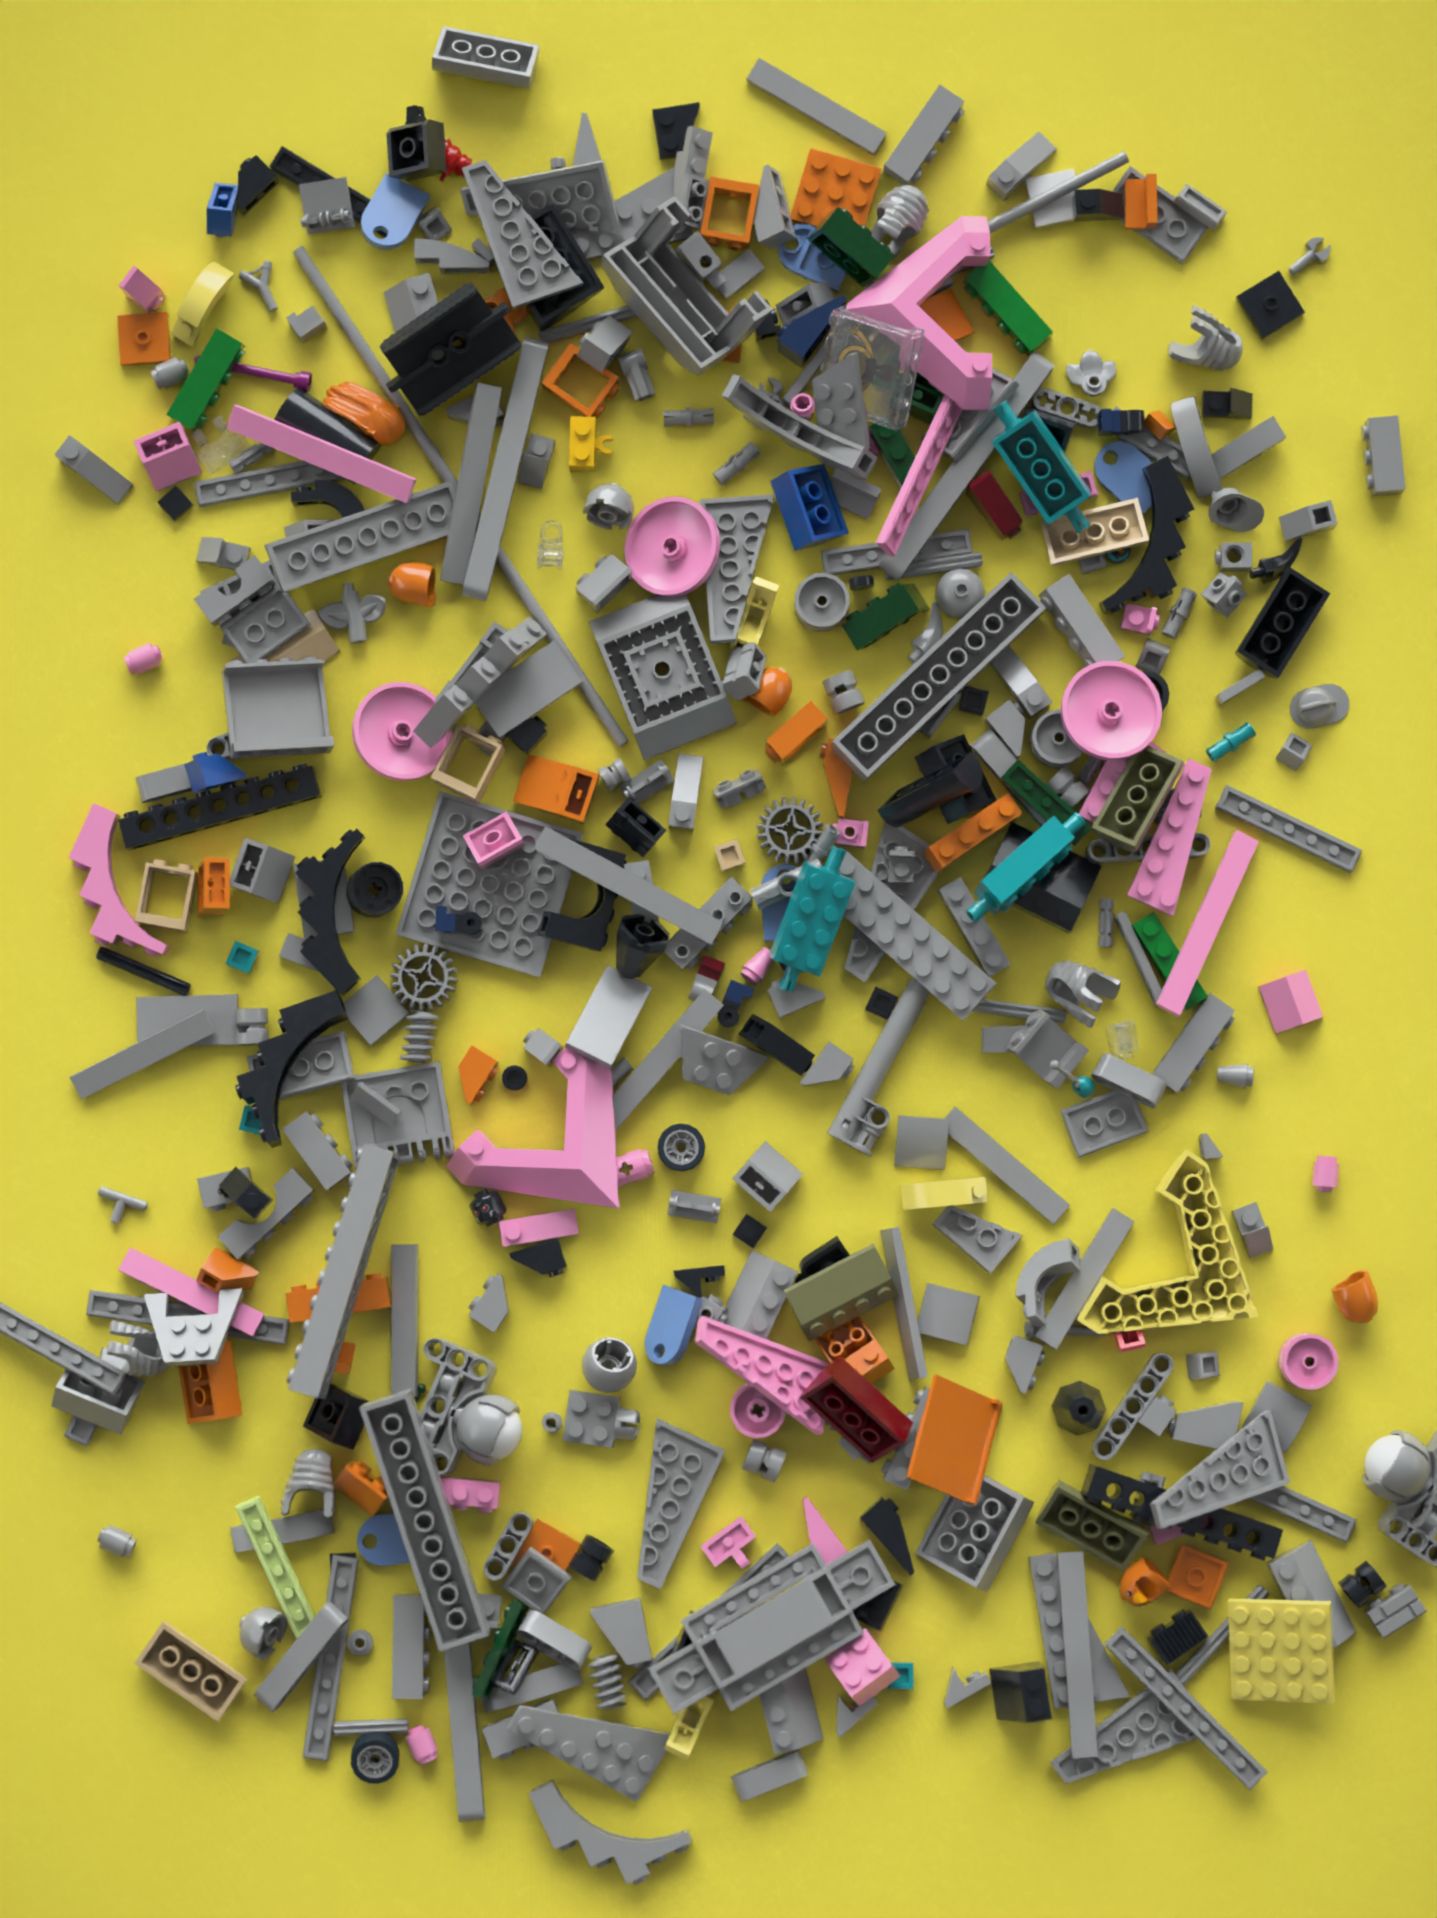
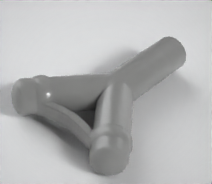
[239,261,278,312]

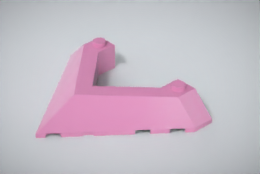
[838,216,992,411]
[446,1048,620,1209]

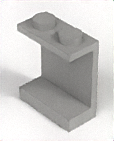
[1007,1009,1089,1089]

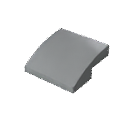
[894,1115,949,1170]
[918,1283,980,1345]
[1242,1381,1312,1453]

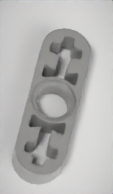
[1032,388,1101,429]

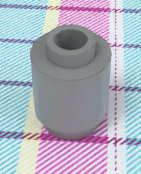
[151,356,190,389]
[97,1525,137,1558]

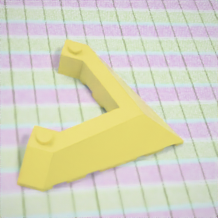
[1077,1149,1259,1334]

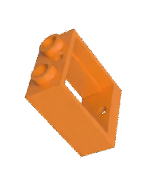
[700,176,759,251]
[541,343,620,419]
[765,701,828,765]
[198,857,230,916]

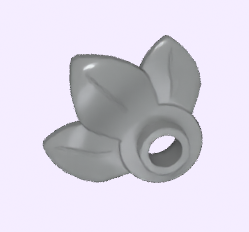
[1066,350,1116,397]

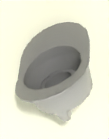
[1209,488,1264,532]
[1290,684,1349,728]

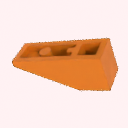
[820,738,853,819]

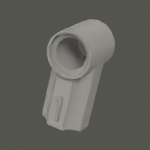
[617,348,655,402]

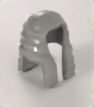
[871,185,929,258]
[1168,305,1243,371]
[1045,960,1121,1028]
[100,1321,169,1377]
[280,1449,336,1519]

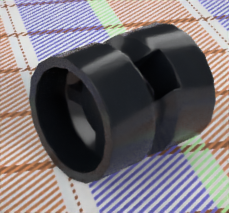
[568,1534,614,1582]
[1338,1560,1387,1609]

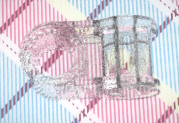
[537,520,564,570]

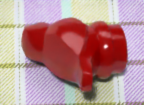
[439,138,472,182]

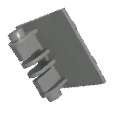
[299,177,355,234]

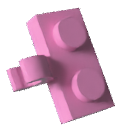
[700,1516,756,1569]

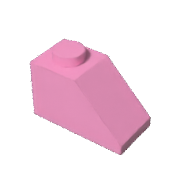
[119,266,165,313]

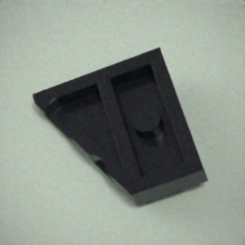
[652,102,700,160]

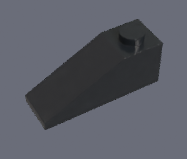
[859,1496,914,1575]

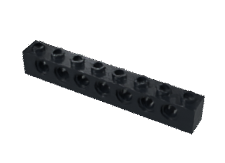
[118,763,322,851]
[1080,1464,1283,1561]

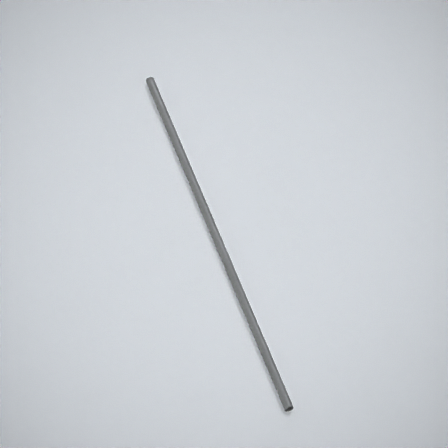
[293,246,629,747]

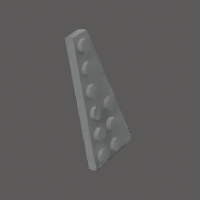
[460,160,622,235]
[568,167,693,260]
[700,494,774,644]
[1029,1552,1130,1709]
[1050,1669,1197,1784]
[507,1705,670,1801]

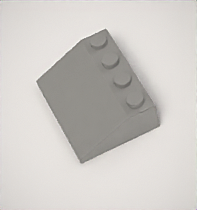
[915,1475,1035,1592]

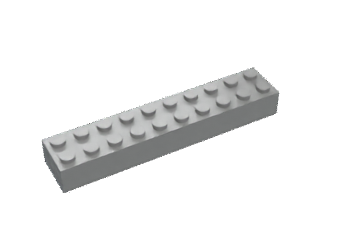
[830,572,1046,783]
[287,1144,401,1399]
[360,1388,490,1651]

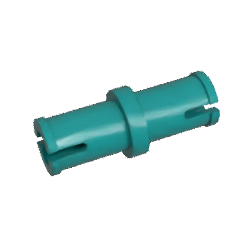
[1206,722,1256,763]

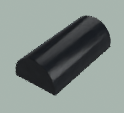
[274,388,382,485]
[1235,567,1330,678]
[877,751,982,828]

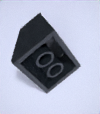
[914,734,997,824]

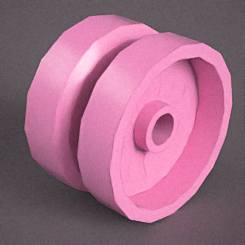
[1278,1333,1339,1390]
[730,1383,786,1438]

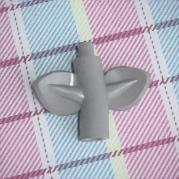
[318,582,386,644]

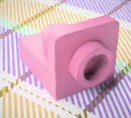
[1120,603,1160,635]

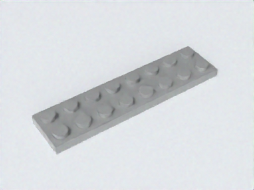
[265,481,456,593]
[839,851,997,1021]

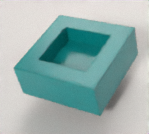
[225,941,259,974]
[239,1105,262,1135]
[888,1662,913,1689]

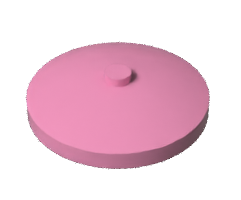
[625,497,720,597]
[1061,661,1162,761]
[352,682,452,781]

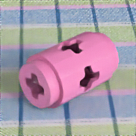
[616,1149,655,1187]

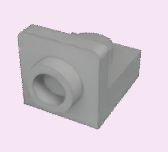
[888,846,915,884]
[479,1593,502,1632]

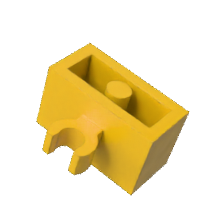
[569,416,613,472]

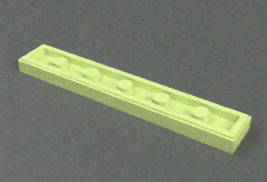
[235,1496,315,1640]

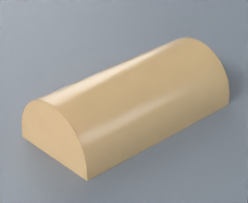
[134,1620,248,1721]

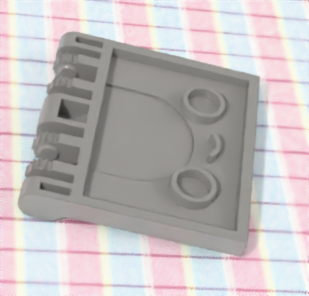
[341,1061,455,1171]

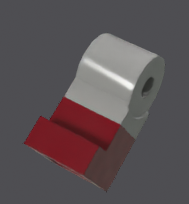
[688,955,725,1001]

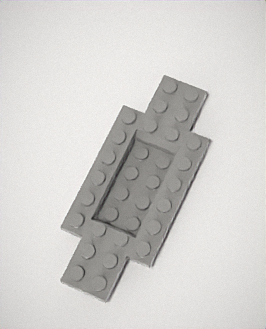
[648,1540,895,1714]

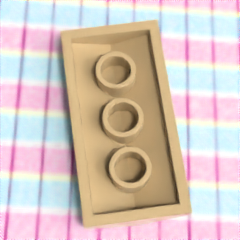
[1040,498,1149,566]
[229,609,340,663]

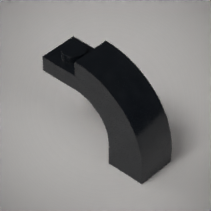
[291,480,365,518]

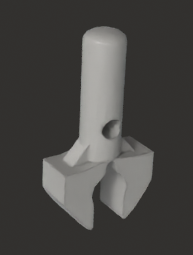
[1288,237,1330,275]
[759,378,786,408]

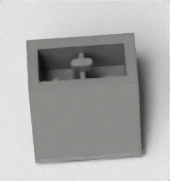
[230,838,295,904]
[732,1141,803,1212]

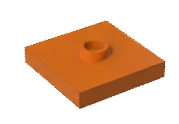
[117,312,171,366]
[512,1518,581,1571]
[1166,1543,1229,1610]

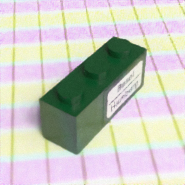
[868,415,915,490]

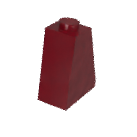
[965,470,1023,540]

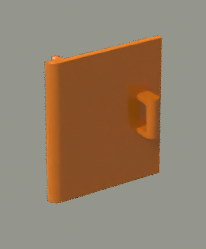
[906,1375,1003,1505]

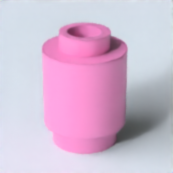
[124,642,163,675]
[1312,1156,1339,1192]
[405,1724,438,1765]

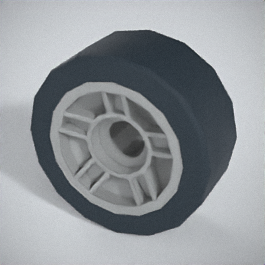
[657,1123,705,1171]
[351,1732,399,1784]

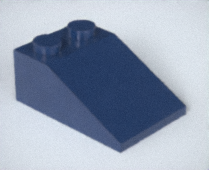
[777,295,847,368]

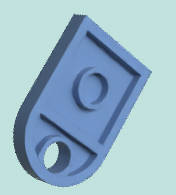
[361,173,430,250]
[778,224,846,293]
[1094,441,1152,515]
[761,864,798,942]
[645,1285,703,1366]
[357,1513,410,1566]

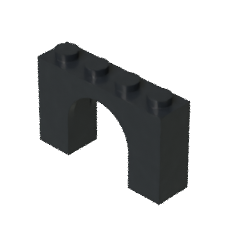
[538,838,627,952]

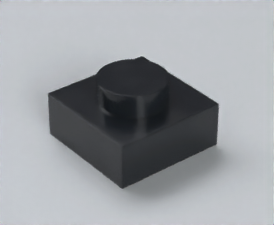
[732,1214,767,1248]

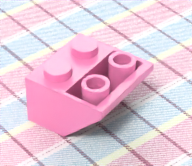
[134,422,202,492]

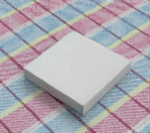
[1025,169,1078,229]

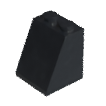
[989,1661,1052,1723]

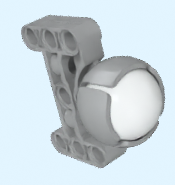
[420,1338,522,1475]
[1362,1430,1437,1566]

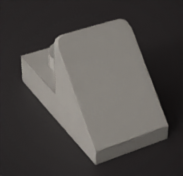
[518,433,555,489]
[196,537,251,570]
[1232,1202,1273,1258]
[944,1667,991,1708]
[836,1695,878,1737]

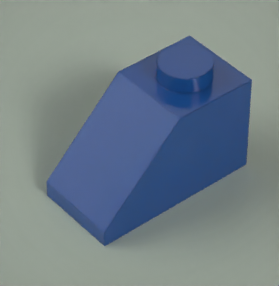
[207,183,238,237]
[184,752,247,793]

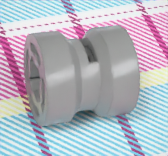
[598,758,631,791]

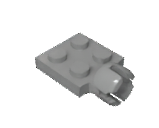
[563,1390,640,1448]

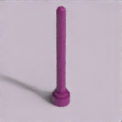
[194,355,312,392]

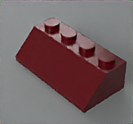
[799,1357,913,1463]

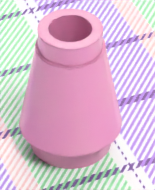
[790,393,815,422]
[740,947,773,985]

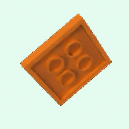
[791,148,882,227]

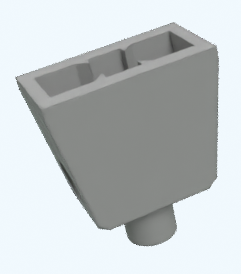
[676,231,727,290]

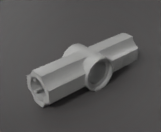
[750,858,822,910]

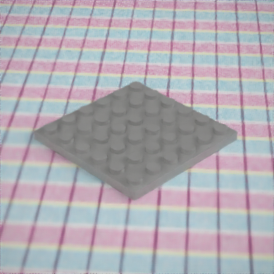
[396,791,584,978]

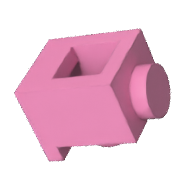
[833,818,869,849]

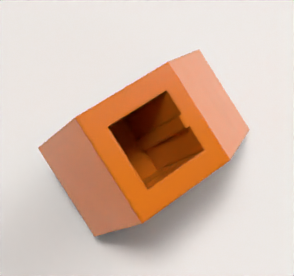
[458,1046,499,1105]
[196,1247,259,1294]

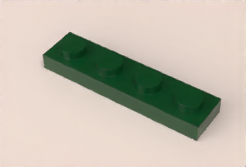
[1000,759,1092,846]
[472,1599,529,1701]

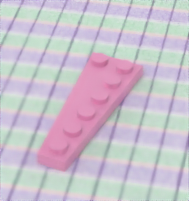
[1126,759,1212,916]

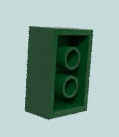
[807,207,894,288]

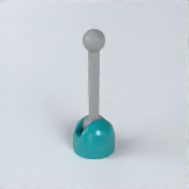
[1049,1060,1095,1098]

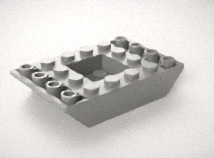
[589,594,737,761]

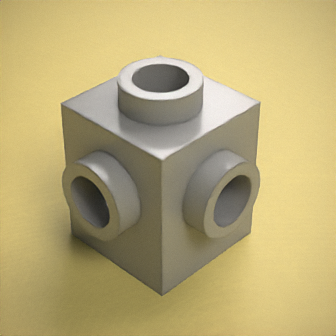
[1201,572,1247,618]
[694,1294,728,1329]

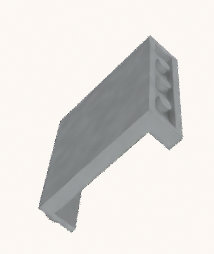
[221,657,334,759]

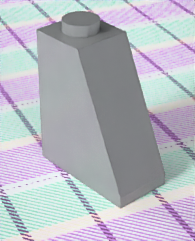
[1167,1400,1243,1449]
[590,1597,652,1668]

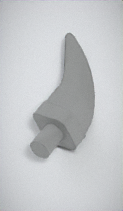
[908,602,943,664]

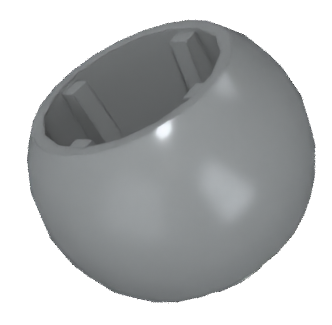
[582,1337,637,1393]

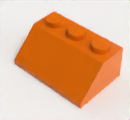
[178,1340,242,1424]

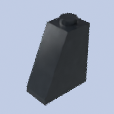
[738,1014,815,1076]

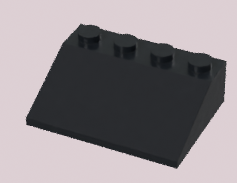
[489,203,605,332]
[984,822,1102,934]

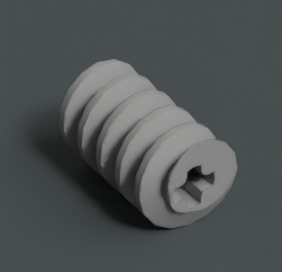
[400,1010,439,1064]
[588,1653,627,1709]

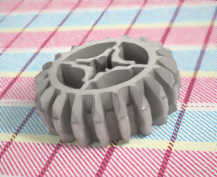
[756,797,823,864]
[390,944,458,1012]

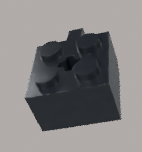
[386,105,447,181]

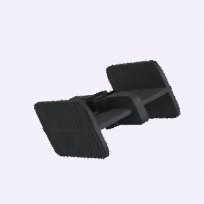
[380,283,522,416]

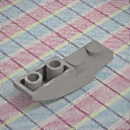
[674,126,713,230]

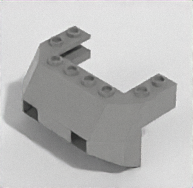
[601,196,773,376]

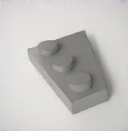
[932,1206,1022,1274]

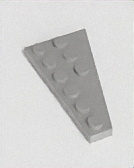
[462,160,583,309]
[844,822,939,983]
[1150,1410,1290,1529]
[638,1418,725,1589]

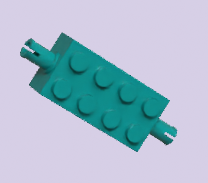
[992,400,1091,533]
[966,812,1086,923]
[769,846,856,993]

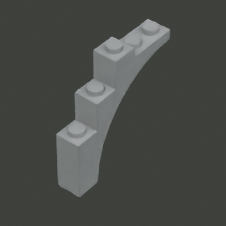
[722,374,878,480]
[413,617,547,748]
[529,1779,692,1885]

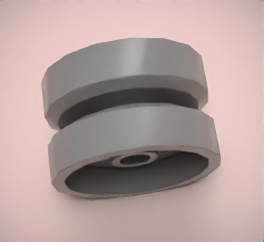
[794,573,850,632]
[1029,709,1083,769]

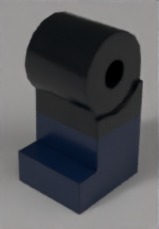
[1097,409,1145,436]
[435,906,482,935]
[717,980,754,1028]

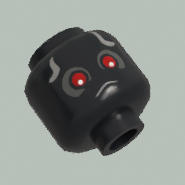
[469,1188,506,1228]

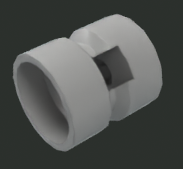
[822,670,865,715]
[1046,766,1090,808]
[235,1008,269,1045]
[742,1439,787,1483]

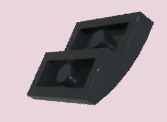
[852,1580,903,1631]

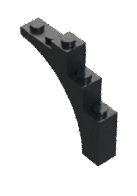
[1098,455,1194,614]
[295,829,366,996]
[235,990,348,1148]

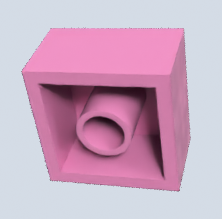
[824,1628,900,1707]

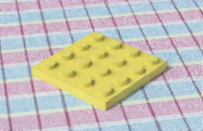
[1228,1598,1335,1704]

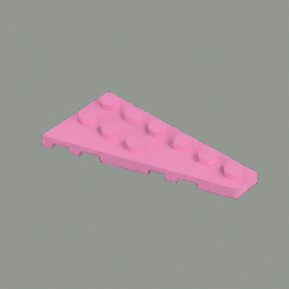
[695,1316,830,1436]

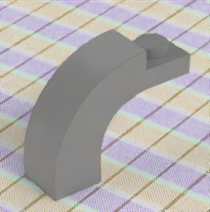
[1016,1238,1080,1327]

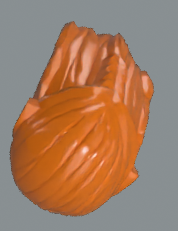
[323,381,405,446]

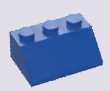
[770,463,849,551]

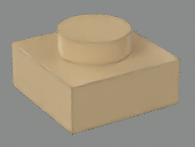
[714,839,746,871]

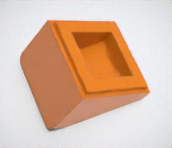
[1145,410,1176,440]

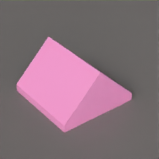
[463,811,526,870]
[1259,970,1323,1034]

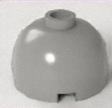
[583,483,634,530]
[935,568,985,619]
[239,1607,287,1660]

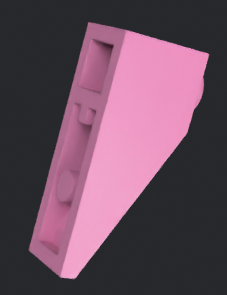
[499,1209,579,1247]
[803,1496,848,1565]

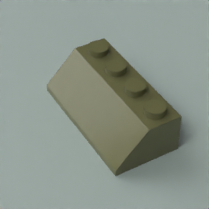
[783,1244,899,1341]

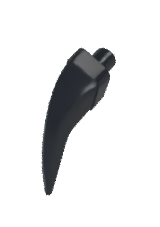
[1249,538,1302,584]

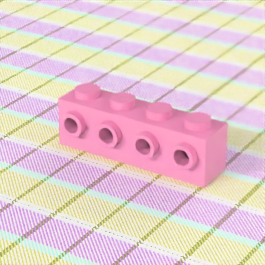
[440,1476,501,1513]

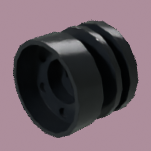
[346,862,403,918]

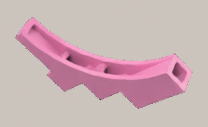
[69,803,170,958]

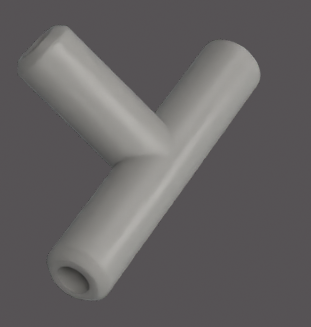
[98,1186,148,1224]

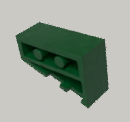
[864,348,945,425]
[841,583,930,650]

